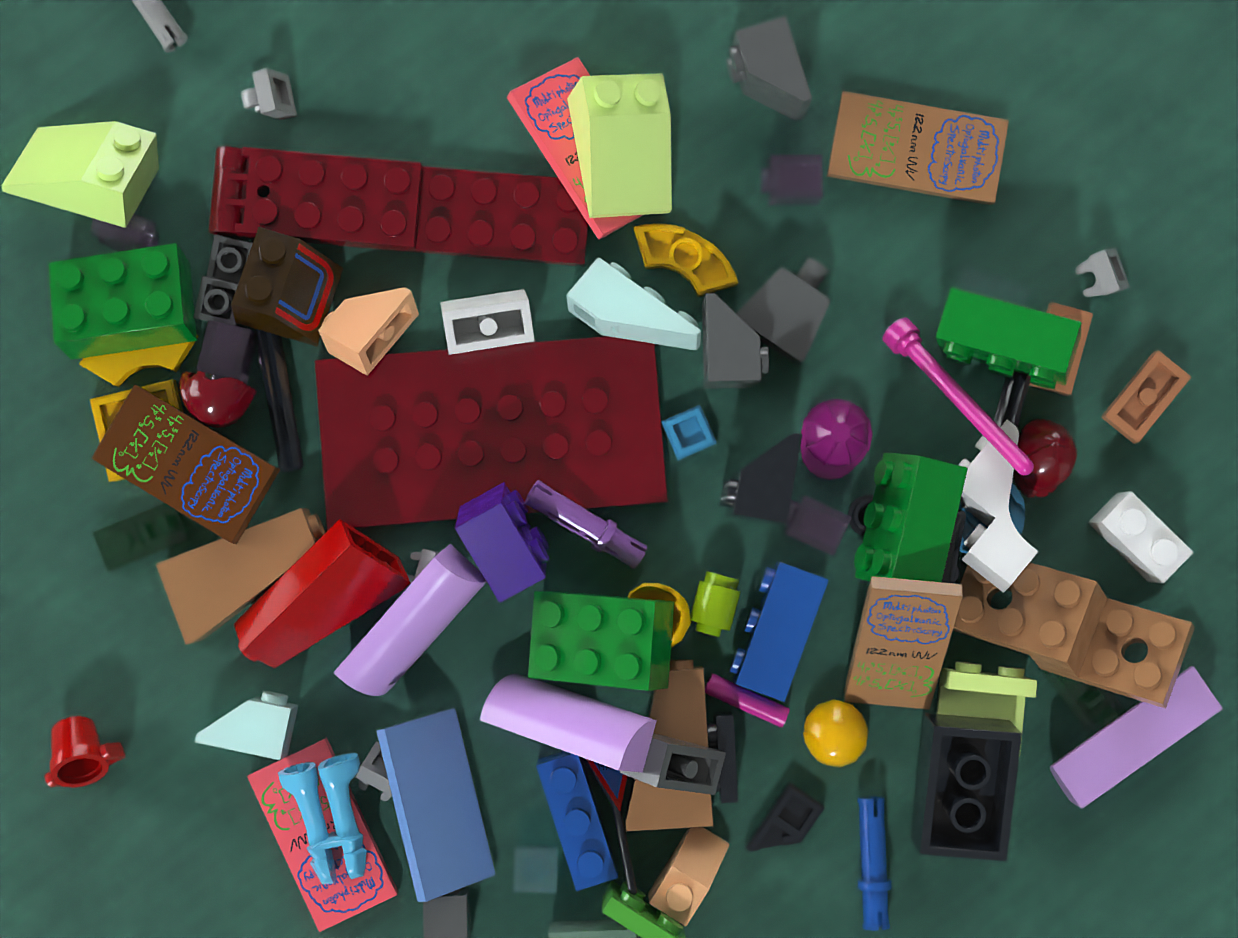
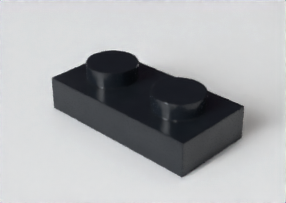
[707,711,739,804]

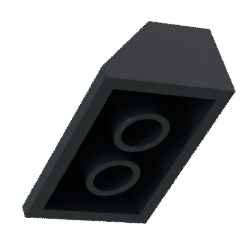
[719,433,802,525]

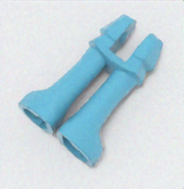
[278,753,367,885]

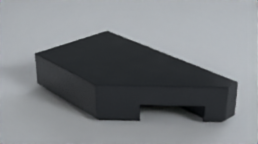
[745,781,825,852]

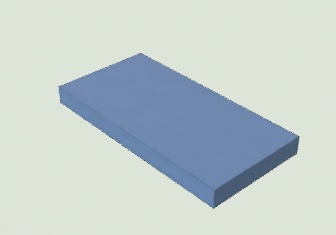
[376,708,496,902]

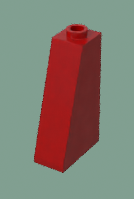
[234,519,411,668]

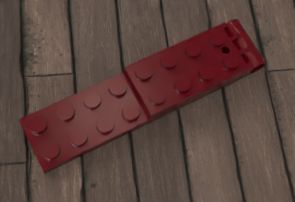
[208,146,588,267]

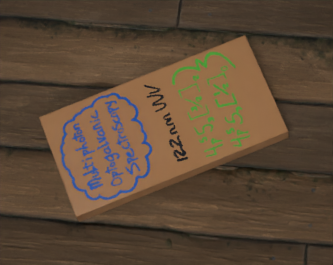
[827,91,1009,206]
[844,576,963,710]

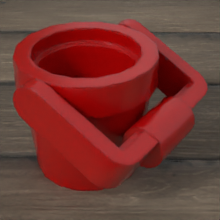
[44,716,126,788]

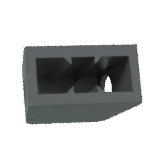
[736,257,831,366]

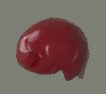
[179,371,257,428]
[1013,419,1078,498]

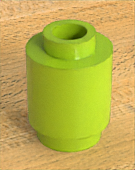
[690,571,741,637]

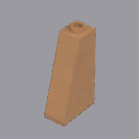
[156,508,325,645]
[625,659,713,831]

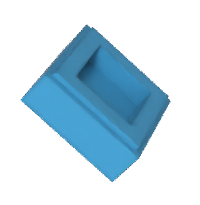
[661,405,717,461]

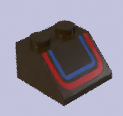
[231,227,343,347]

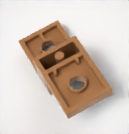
[953,562,1195,709]

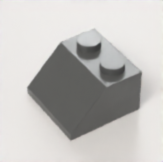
[726,16,812,121]
[702,293,769,389]

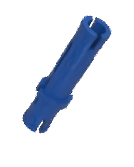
[857,796,892,931]

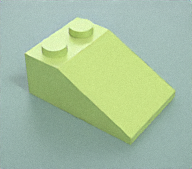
[567,73,672,218]
[1,121,159,228]

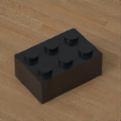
[911,713,1022,862]

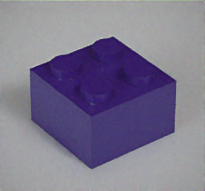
[455,482,550,603]

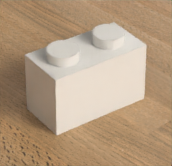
[440,289,535,355]
[1088,491,1194,583]

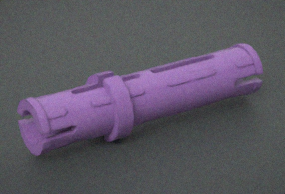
[524,480,647,569]

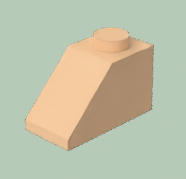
[318,287,419,376]
[648,827,730,926]

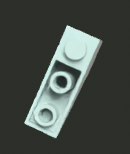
[566,257,701,350]

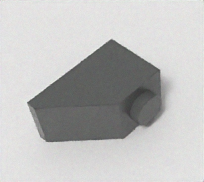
[620,733,726,795]

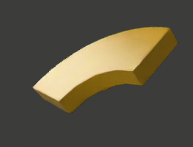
[633,223,739,297]
[79,335,199,387]

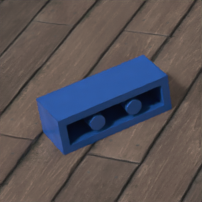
[729,561,829,702]
[536,751,618,891]

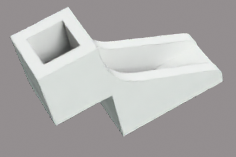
[959,420,1038,593]

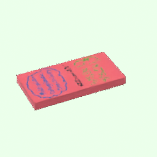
[506,57,642,240]
[247,737,399,932]

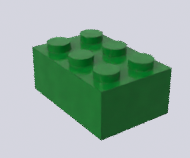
[48,243,197,360]
[935,287,1082,389]
[854,452,968,582]
[528,591,674,691]

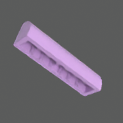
[333,544,487,696]
[1050,666,1223,809]
[480,674,657,772]

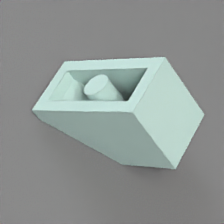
[195,691,298,760]

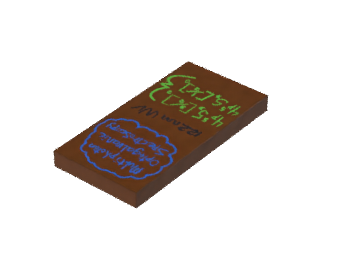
[91,385,281,545]

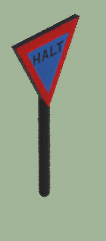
[582,757,637,895]

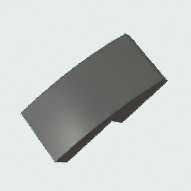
[194,235,253,327]

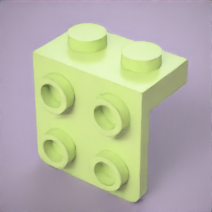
[936,662,1037,757]

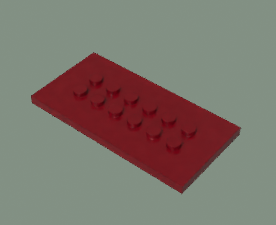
[315,336,667,530]

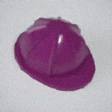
[800,399,873,480]

